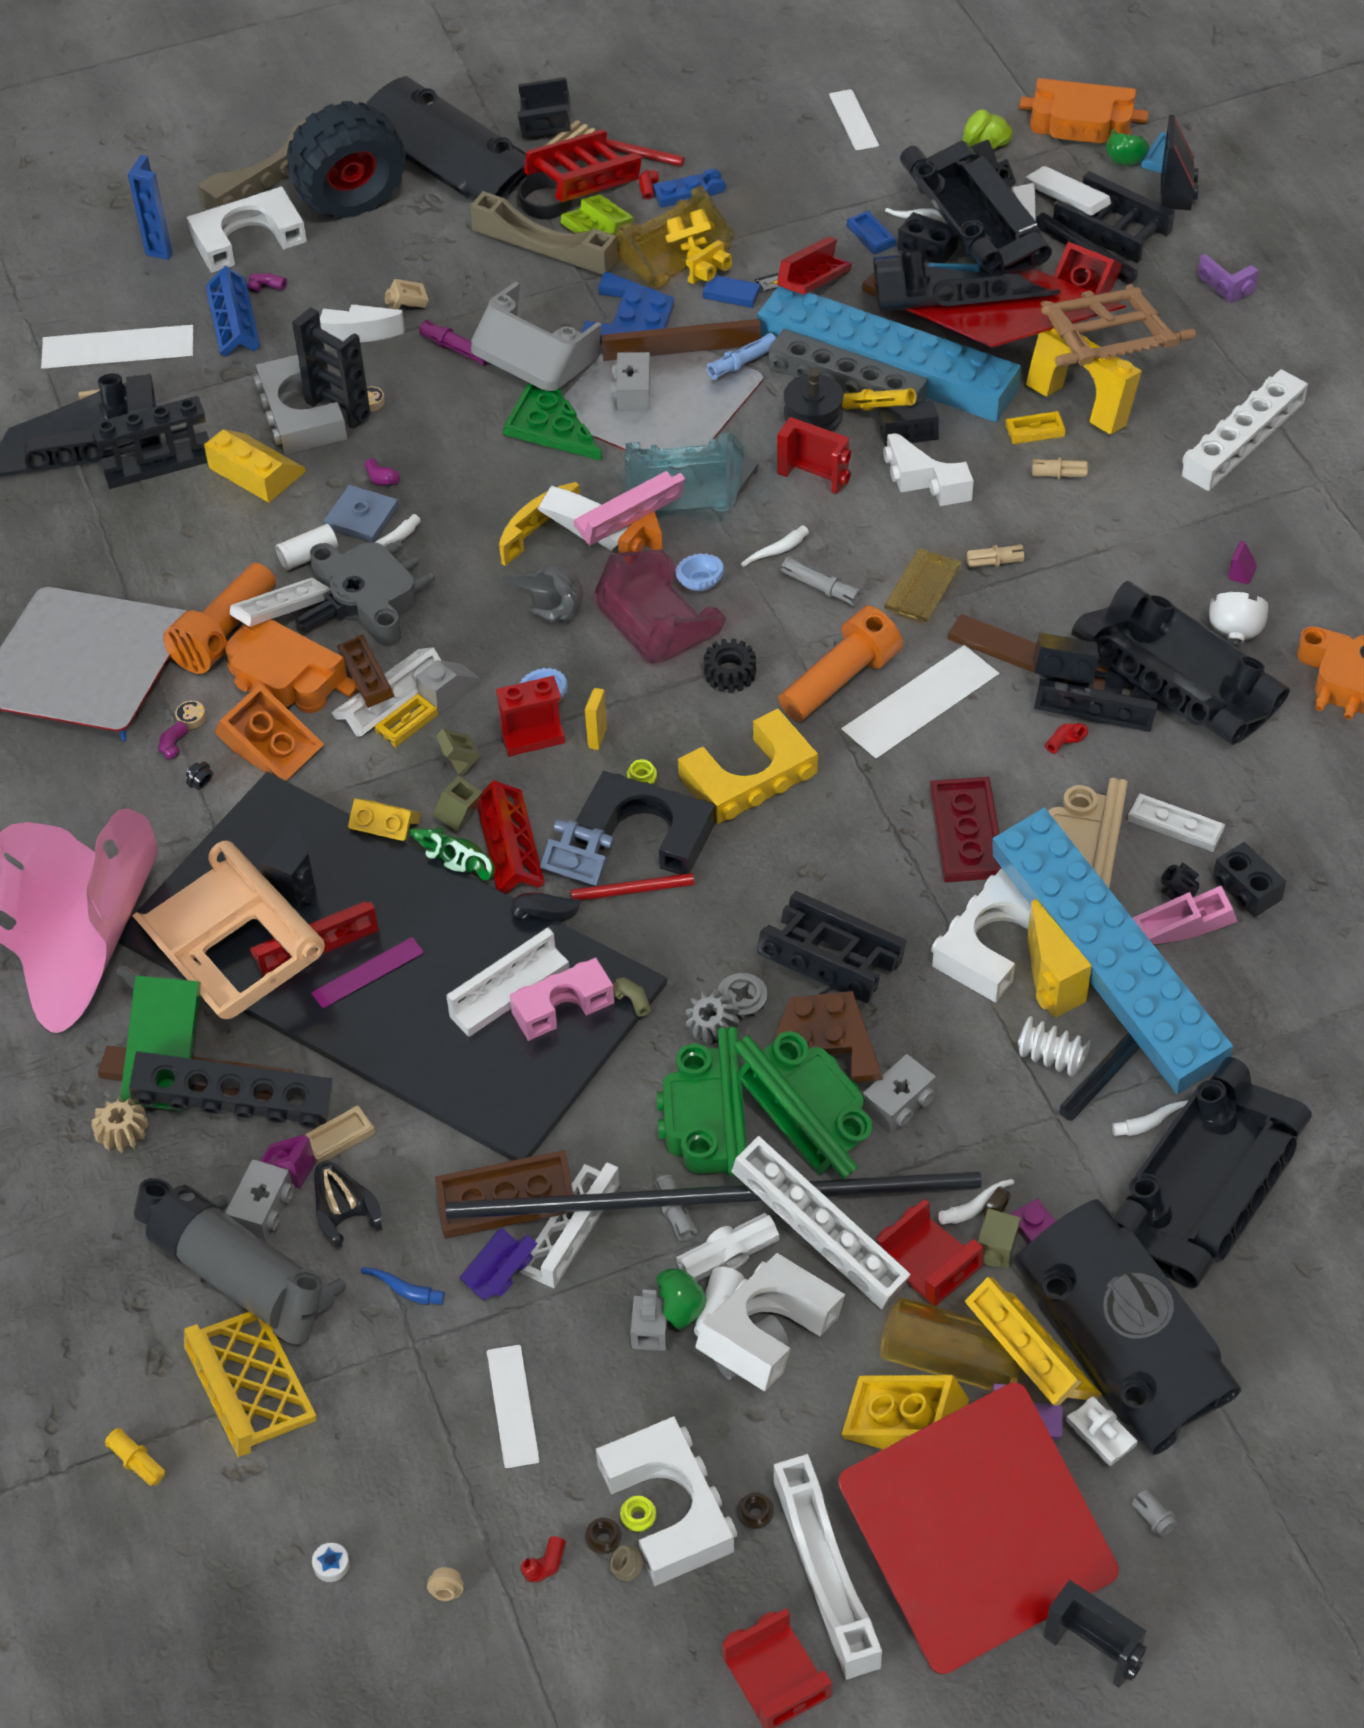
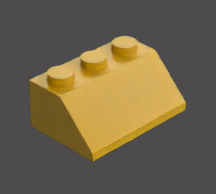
[204,429,306,503]

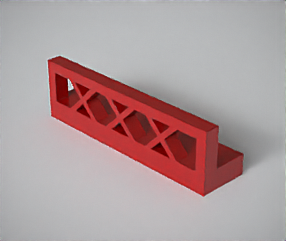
[777,236,852,295]
[477,780,545,894]
[250,901,379,977]

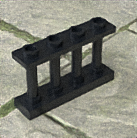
[1053,171,1175,263]
[292,307,371,429]

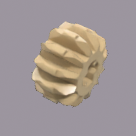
[91,1096,149,1153]

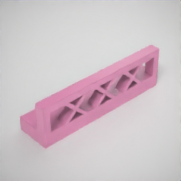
[574,471,685,546]

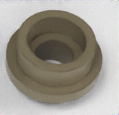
[610,1545,643,1582]

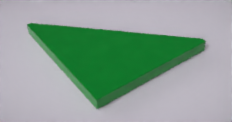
[503,382,602,461]

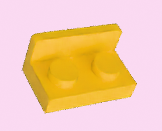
[348,798,422,841]

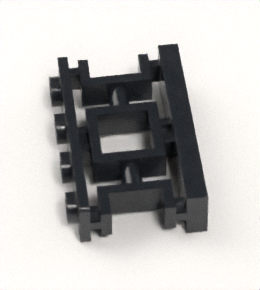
[91,396,210,489]
[757,891,907,1003]

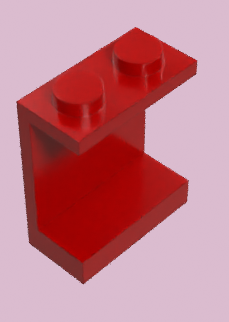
[876,1199,983,1307]
[722,1608,832,1728]

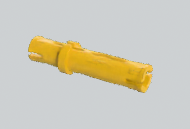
[842,388,917,411]

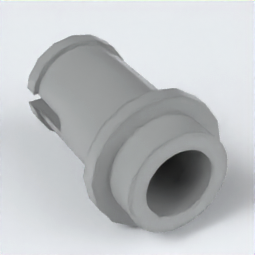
[1132,1489,1177,1537]

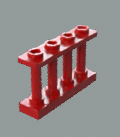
[524,129,642,202]

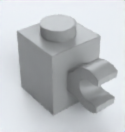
[630,1290,669,1351]

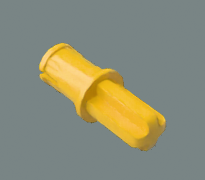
[105,1428,166,1486]

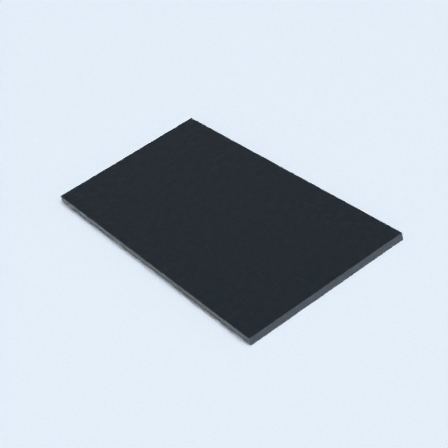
[118,772,667,1161]

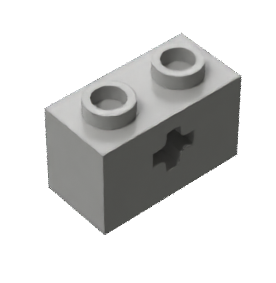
[611,352,650,410]
[862,1054,936,1134]
[225,1159,295,1241]

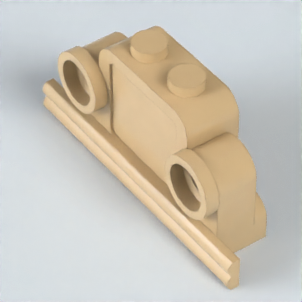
[1048,778,1128,888]

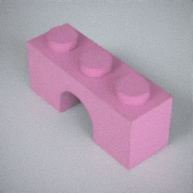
[510,958,614,1041]

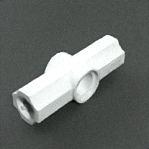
[676,1213,779,1281]

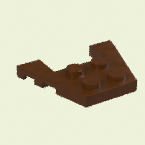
[772,991,883,1083]

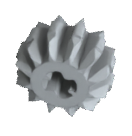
[685,989,740,1045]

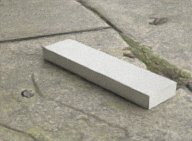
[1025,166,1111,216]
[229,578,330,627]

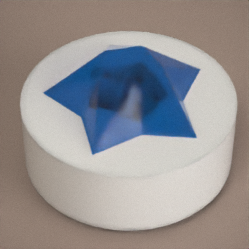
[312,1543,350,1582]

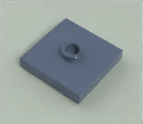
[323,485,399,542]

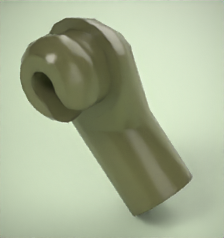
[613,977,651,1016]

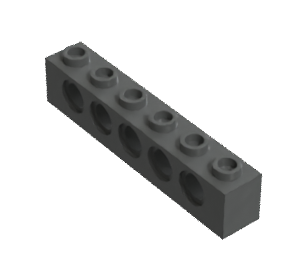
[769,328,928,403]

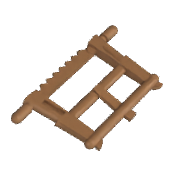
[1041,284,1196,366]

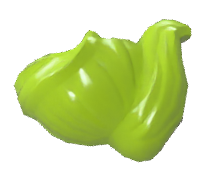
[959,109,1013,150]

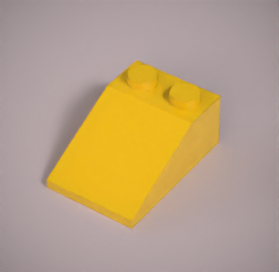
[1027,899,1092,1018]
[841,1375,969,1449]

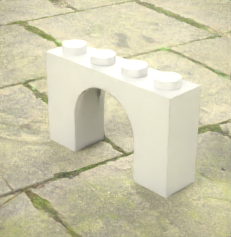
[187,187,307,273]
[931,868,1031,1003]
[695,1253,845,1392]
[596,1416,737,1586]

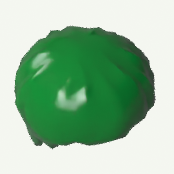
[1106,129,1149,166]
[655,1268,706,1330]

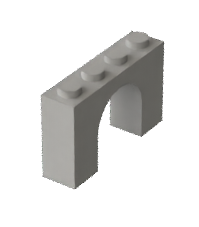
[253,355,347,455]

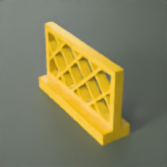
[965,1277,1102,1406]
[184,1312,317,1457]

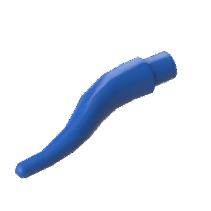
[361,1267,445,1305]

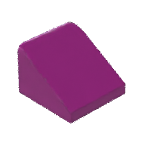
[1228,541,1257,584]

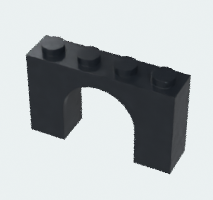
[575,770,716,875]

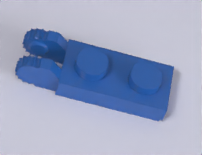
[653,169,727,208]

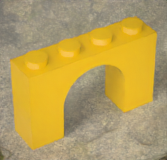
[1026,324,1142,435]
[678,708,818,825]

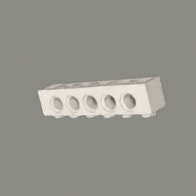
[1182,369,1308,491]
[732,1136,911,1310]

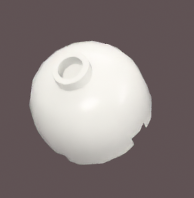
[1209,592,1269,645]

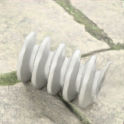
[1018,1016,1091,1077]

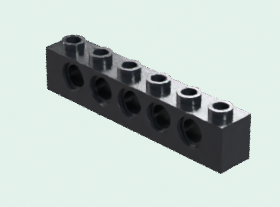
[129,1051,332,1128]

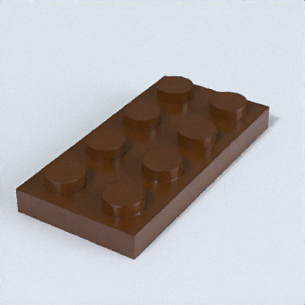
[435,1150,574,1239]

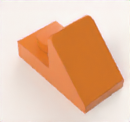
[618,511,663,563]

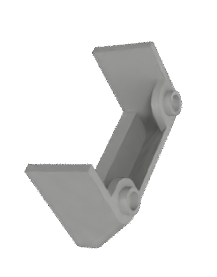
[471,282,602,391]

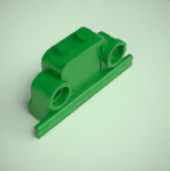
[656,1027,747,1176]
[733,1031,872,1179]

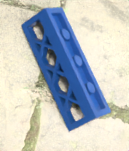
[128,155,173,260]
[205,265,260,357]

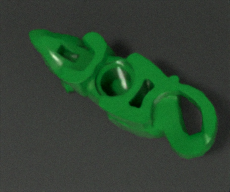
[409,827,495,881]

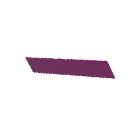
[311,937,424,1008]

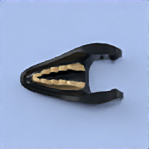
[314,1161,382,1249]

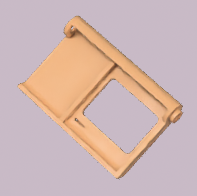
[132,841,325,1019]

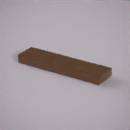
[337,635,395,708]

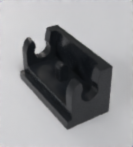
[879,401,939,446]

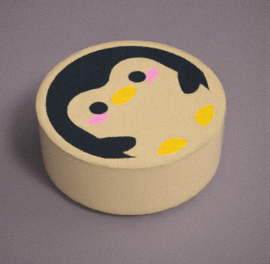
[367,386,385,412]
[175,701,206,730]

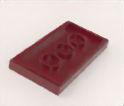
[929,777,1001,883]

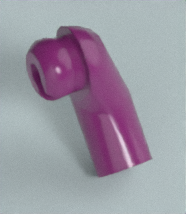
[247,273,287,292]
[364,458,400,486]
[158,721,188,759]

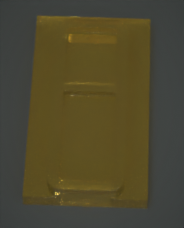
[885,548,960,622]

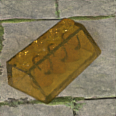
[880,1297,1023,1391]

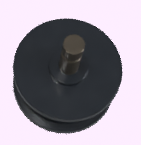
[784,369,844,431]

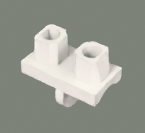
[1066,1396,1137,1467]

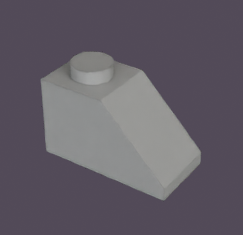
[416,660,481,714]

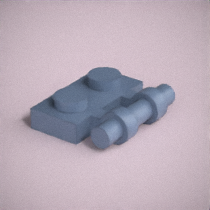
[540,819,615,886]

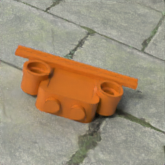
[1019,78,1149,143]
[225,619,359,713]

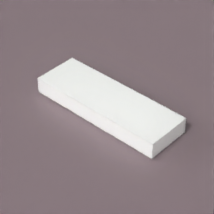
[1127,793,1225,852]

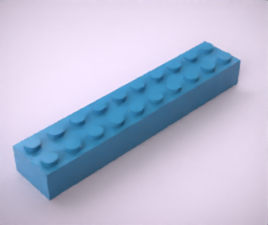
[757,286,1021,422]
[992,807,1233,1095]

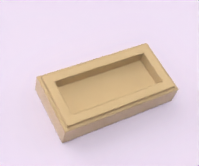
[305,1105,376,1164]

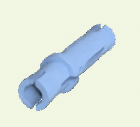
[706,333,776,380]

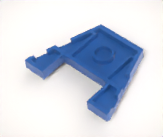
[581,272,675,339]

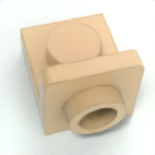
[385,279,429,310]

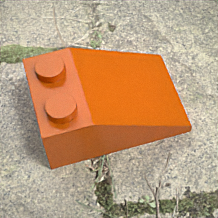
[214,683,324,781]

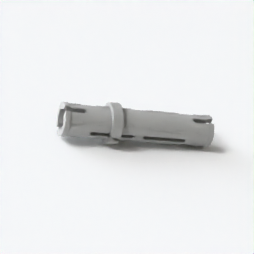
[781,556,862,606]

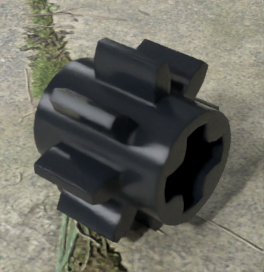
[1161,862,1199,900]

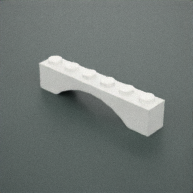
[774,1454,882,1680]

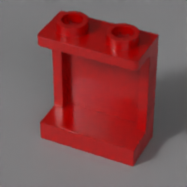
[777,417,852,494]
[496,675,565,757]

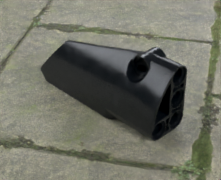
[873,251,1060,312]

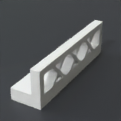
[331,647,442,736]
[446,928,570,1037]
[519,1162,620,1289]

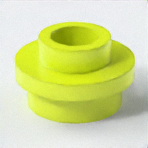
[627,759,657,784]
[620,1496,656,1532]

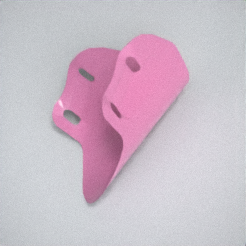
[0,808,158,1033]

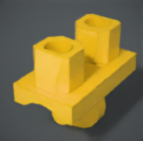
[665,209,716,251]
[686,240,732,284]

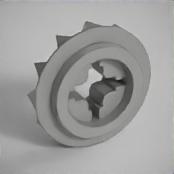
[717,973,768,1019]

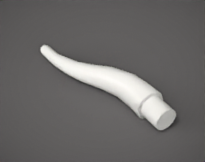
[885,208,948,224]
[375,514,421,547]
[741,525,809,567]
[1112,1100,1188,1136]
[938,1179,1014,1225]

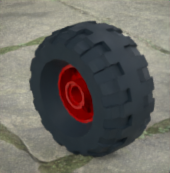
[286,101,406,219]

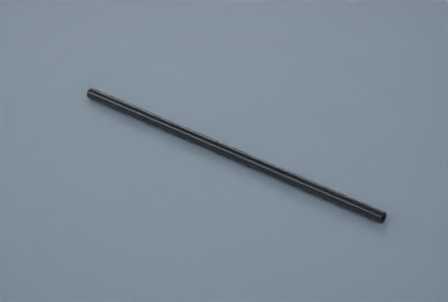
[445,1171,982,1219]

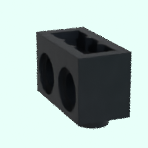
[898,212,958,263]
[1213,842,1287,918]

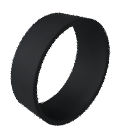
[518,172,572,219]

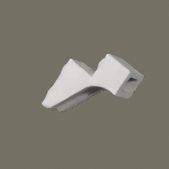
[883,434,973,506]

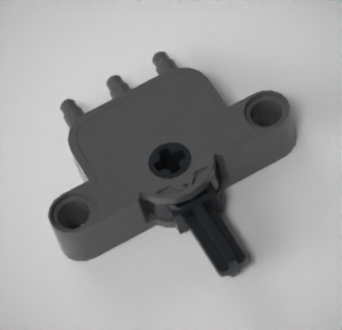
[295,540,435,646]

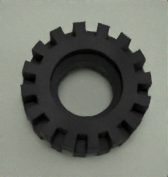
[704,638,756,693]

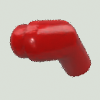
[639,169,659,200]
[1045,723,1088,754]
[521,1536,566,1583]

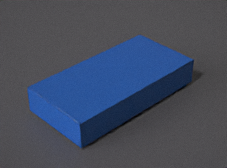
[847,211,896,255]
[703,275,760,308]

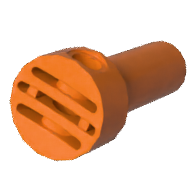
[163,563,276,674]
[778,605,903,722]

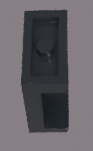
[518,77,571,138]
[1043,1579,1147,1688]

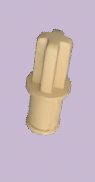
[1033,457,1088,479]
[966,544,1024,568]

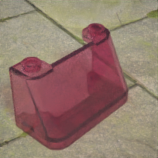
[595,549,726,664]

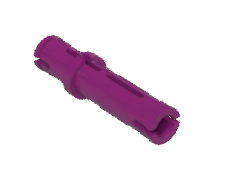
[419,319,489,366]

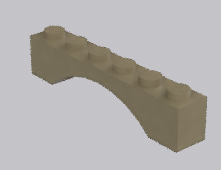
[197,119,306,210]
[470,191,618,275]

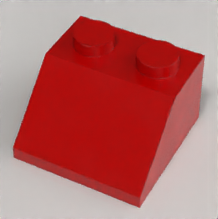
[1054,242,1123,294]

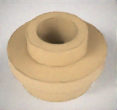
[427,1567,464,1601]

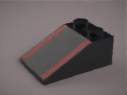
[1161,115,1199,210]

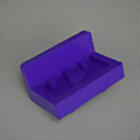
[460,1228,538,1301]

